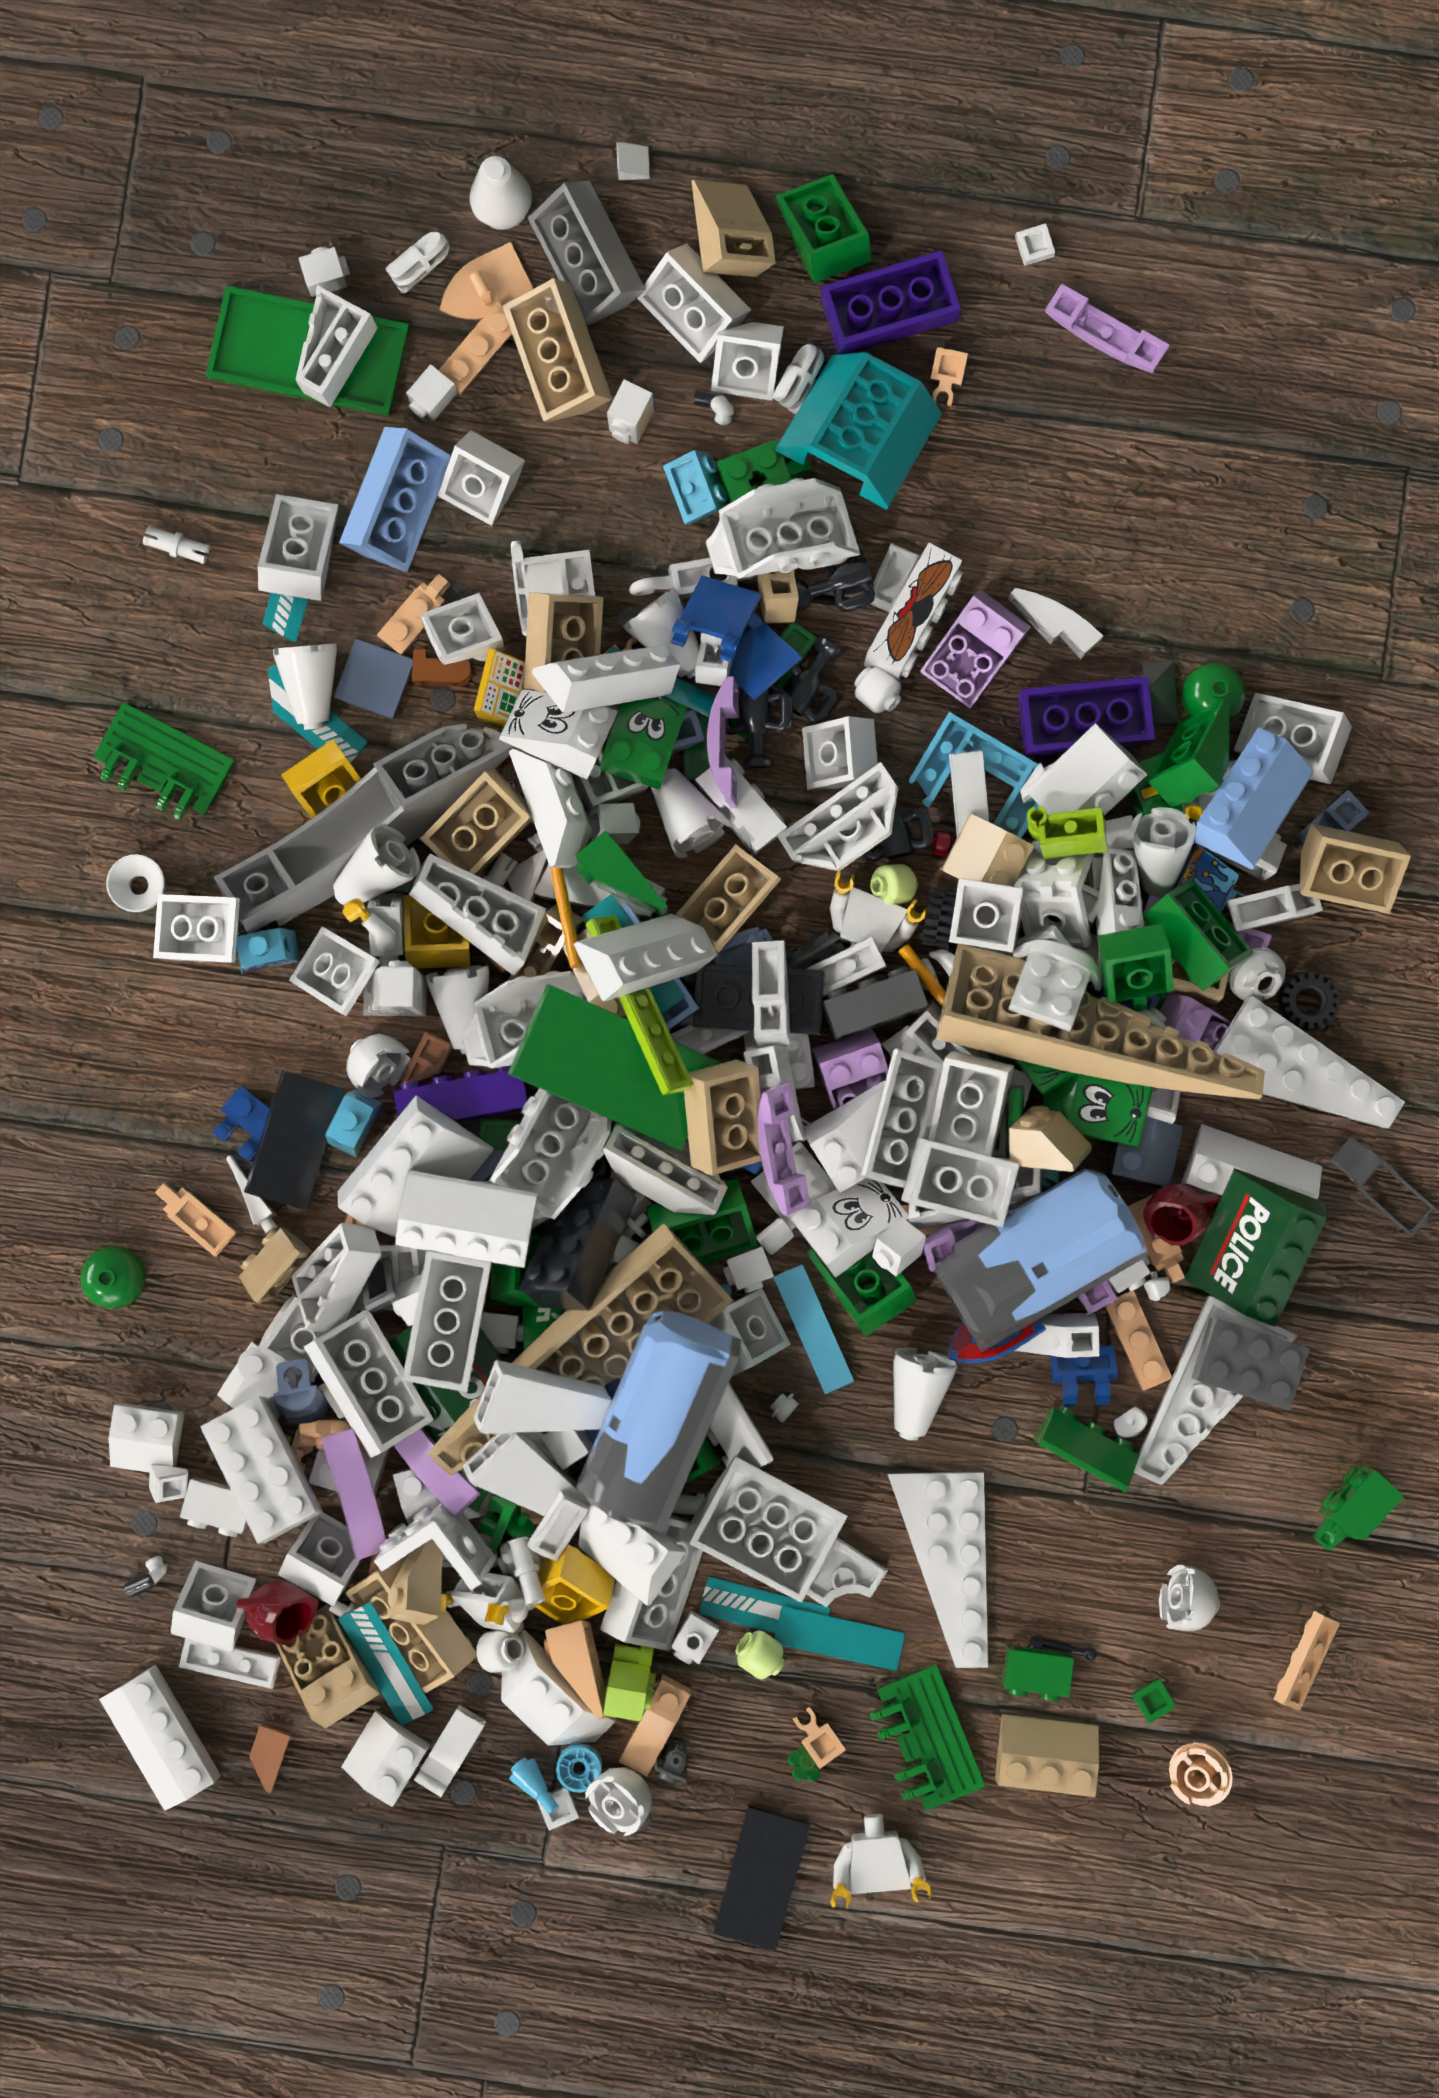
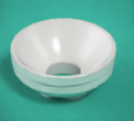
[106,854,165,912]
[1229,947,1286,1002]

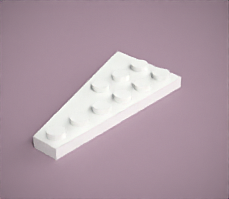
[1213,996,1405,1129]
[1134,1296,1298,1485]
[887,1472,988,1668]

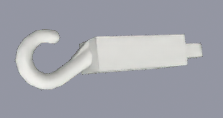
[629,558,754,599]

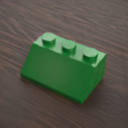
[1143,879,1254,991]
[646,1178,759,1265]
[1033,1405,1139,1493]

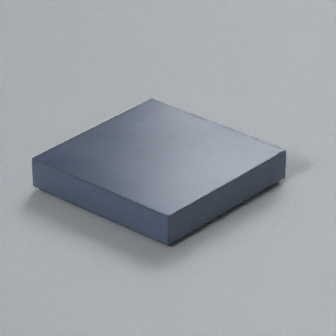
[334,639,413,720]

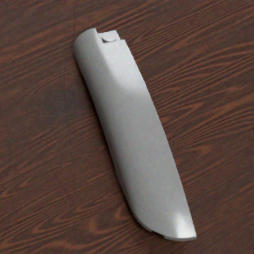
[214,724,515,934]

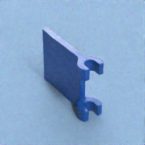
[671,575,761,662]
[729,612,802,700]

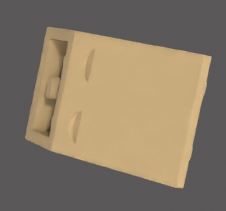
[691,180,776,277]
[275,1604,380,1729]

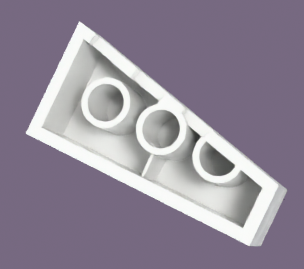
[409,854,546,976]
[363,961,427,1017]

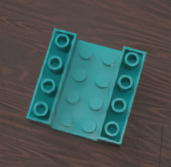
[775,352,942,510]

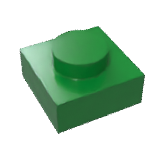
[1131,1678,1177,1724]

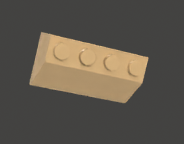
[503,278,613,422]
[345,1556,477,1694]

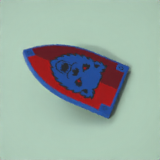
[949,1319,1046,1363]

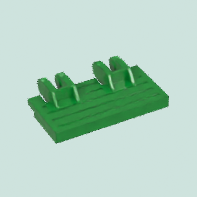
[93,702,236,820]
[870,1664,986,1811]

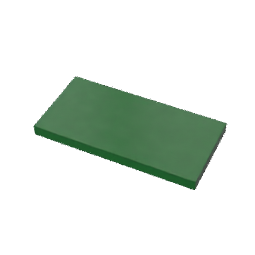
[205,285,410,417]
[508,984,720,1151]

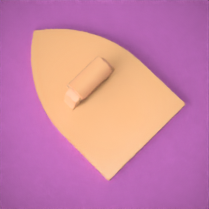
[440,242,533,320]

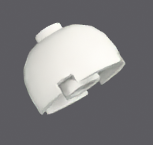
[346,1034,410,1098]
[1159,1565,1220,1631]
[586,1767,652,1836]

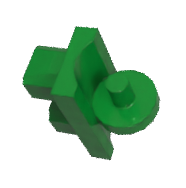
[478,1494,535,1552]

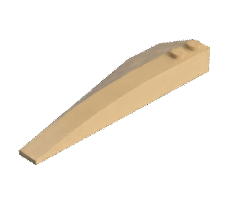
[936,943,1265,1099]
[428,1223,733,1476]

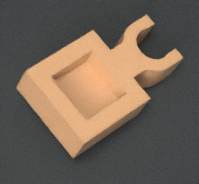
[931,347,968,407]
[792,1707,846,1769]

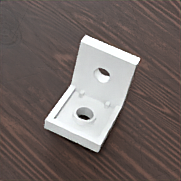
[1014,841,1095,948]
[374,1503,497,1590]

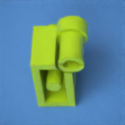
[1027,806,1108,859]
[603,1643,656,1722]

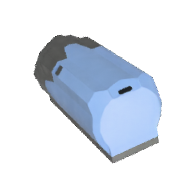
[934,1169,1149,1353]
[576,1311,741,1534]

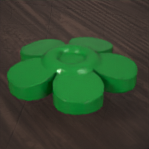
[788,1745,820,1782]

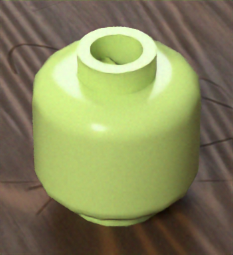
[870,864,918,905]
[735,1630,785,1680]

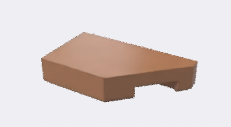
[400,1031,453,1084]
[249,1724,292,1794]

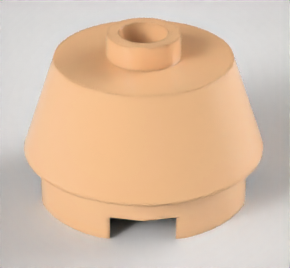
[1169,1742,1232,1806]

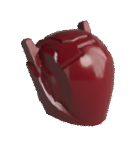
[1143,1183,1219,1246]
[236,1581,318,1645]

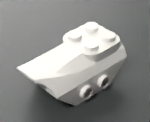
[706,478,860,578]
[461,971,588,1069]
[490,1088,612,1219]

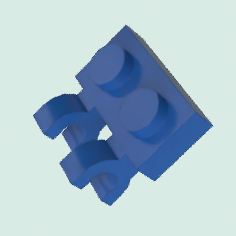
[212,1085,270,1162]
[1049,1345,1118,1407]

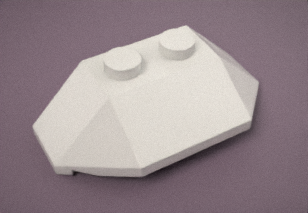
[509,749,593,868]
[777,762,898,871]
[603,1123,728,1215]
[501,1630,617,1746]

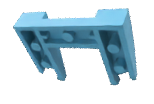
[909,712,1044,838]

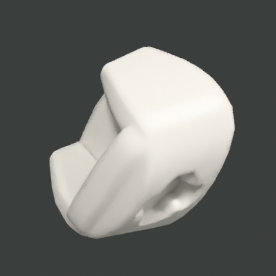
[1143,1271,1170,1302]
[1114,1407,1148,1438]

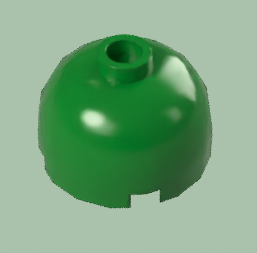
[1181,663,1246,722]
[80,1246,147,1310]

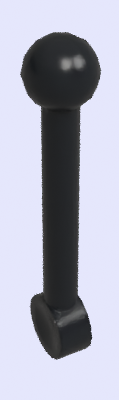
[1031,1635,1097,1661]

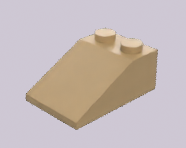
[239,1228,313,1303]

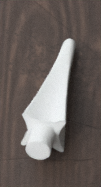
[227,1155,277,1234]

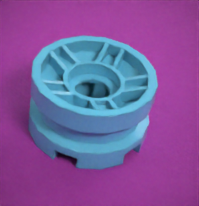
[556,1743,603,1793]

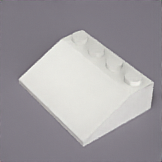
[338,1095,494,1237]
[683,1456,847,1603]

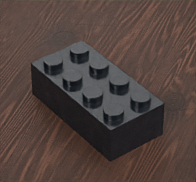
[519,1178,637,1311]

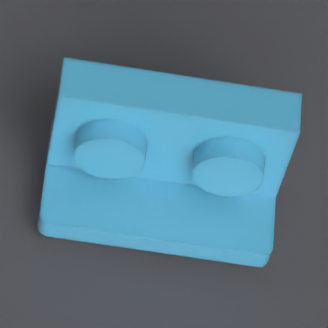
[663,450,728,525]

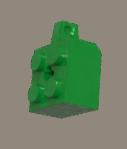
[717,440,812,504]
[1098,924,1174,1012]
[1312,1465,1405,1551]

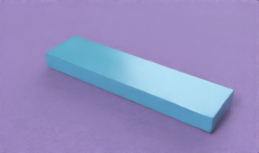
[773,1264,854,1394]

